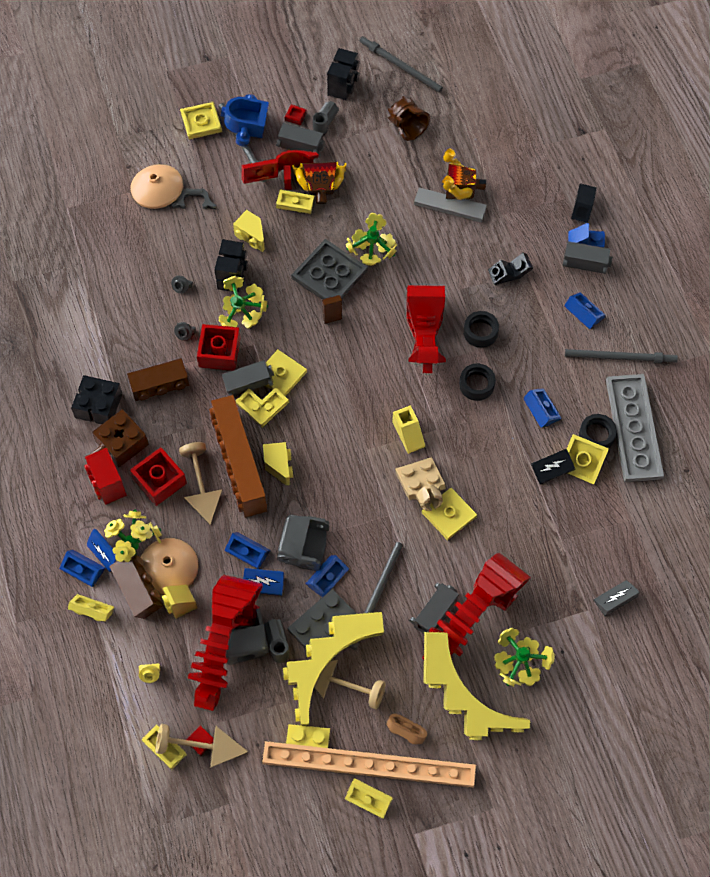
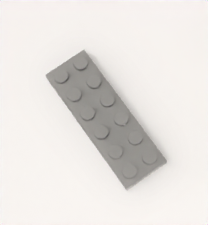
[606,374,664,482]

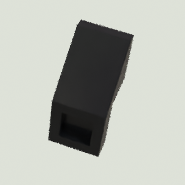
[571,183,597,223]
[488,253,533,285]

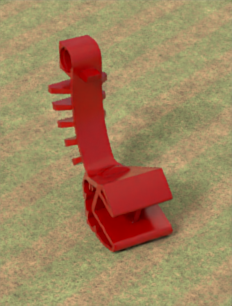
[406,285,446,373]
[422,552,531,660]
[188,575,263,711]

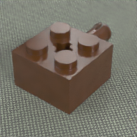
[86,409,149,467]

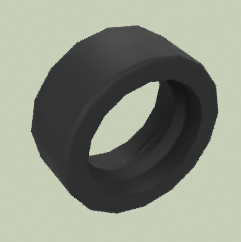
[463,311,499,348]
[459,363,496,401]
[579,414,617,448]

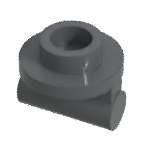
[171,275,193,293]
[174,322,196,340]

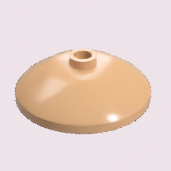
[131,164,183,209]
[140,538,199,595]

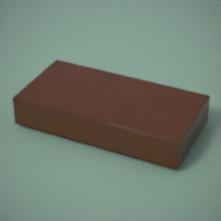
[322,295,342,324]

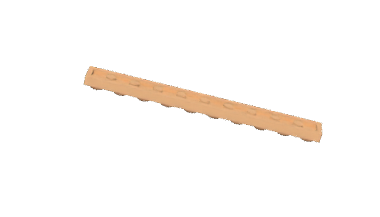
[262,741,476,788]

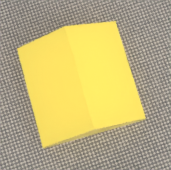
[567,434,609,484]

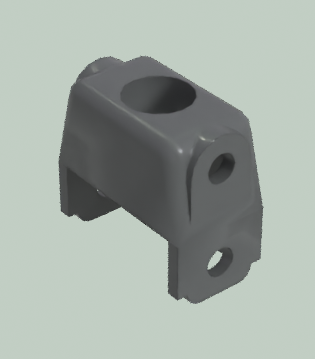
[277,515,330,571]
[224,608,269,665]

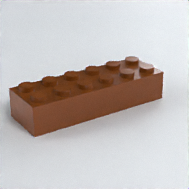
[209,395,267,518]

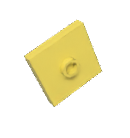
[180,102,222,140]
[265,350,307,397]
[422,488,477,541]

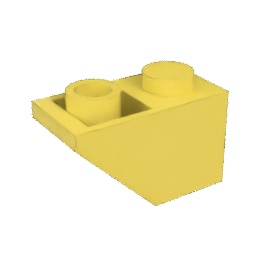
[233,210,265,252]
[392,405,425,454]
[263,442,293,485]
[162,585,197,619]

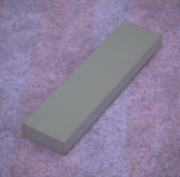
[414,188,487,223]

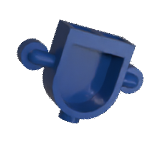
[221,94,269,146]

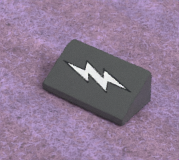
[593,580,640,616]

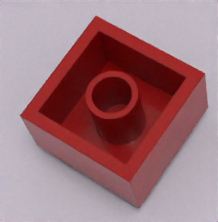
[197,324,241,371]
[130,447,187,506]
[84,448,127,505]

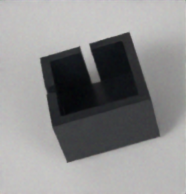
[327,48,360,101]
[214,239,248,293]
[71,375,123,424]

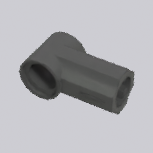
[312,101,339,135]
[264,619,289,663]

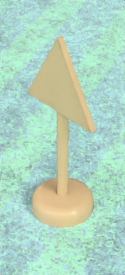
[179,442,222,525]
[314,660,386,709]
[156,724,248,768]

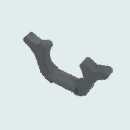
[172,188,216,209]

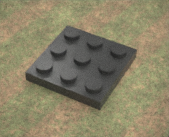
[291,239,368,300]

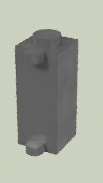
[276,123,325,155]
[563,241,613,274]
[222,360,274,396]
[409,583,459,634]

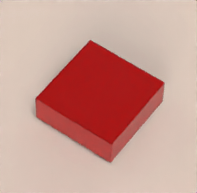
[284,104,307,126]
[284,165,291,190]
[186,726,214,756]

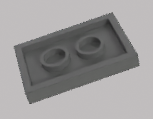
[288,589,357,649]

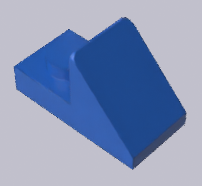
[568,223,605,248]

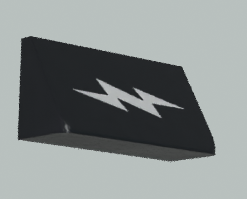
[531,449,576,485]

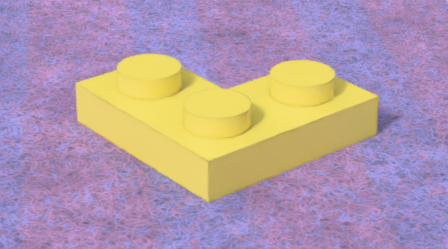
[236,388,289,428]

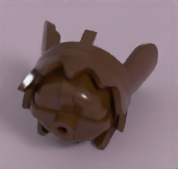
[388,96,431,141]

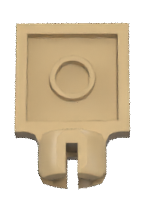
[395,457,446,511]

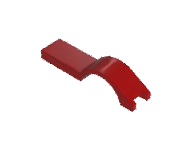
[242,150,318,184]

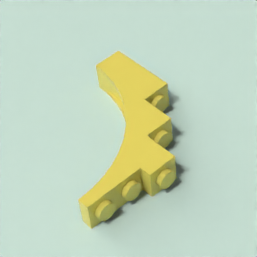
[283,612,384,726]
[423,632,530,740]

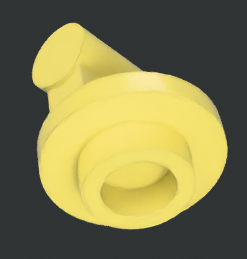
[139,663,160,683]

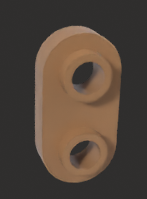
[386,714,427,745]

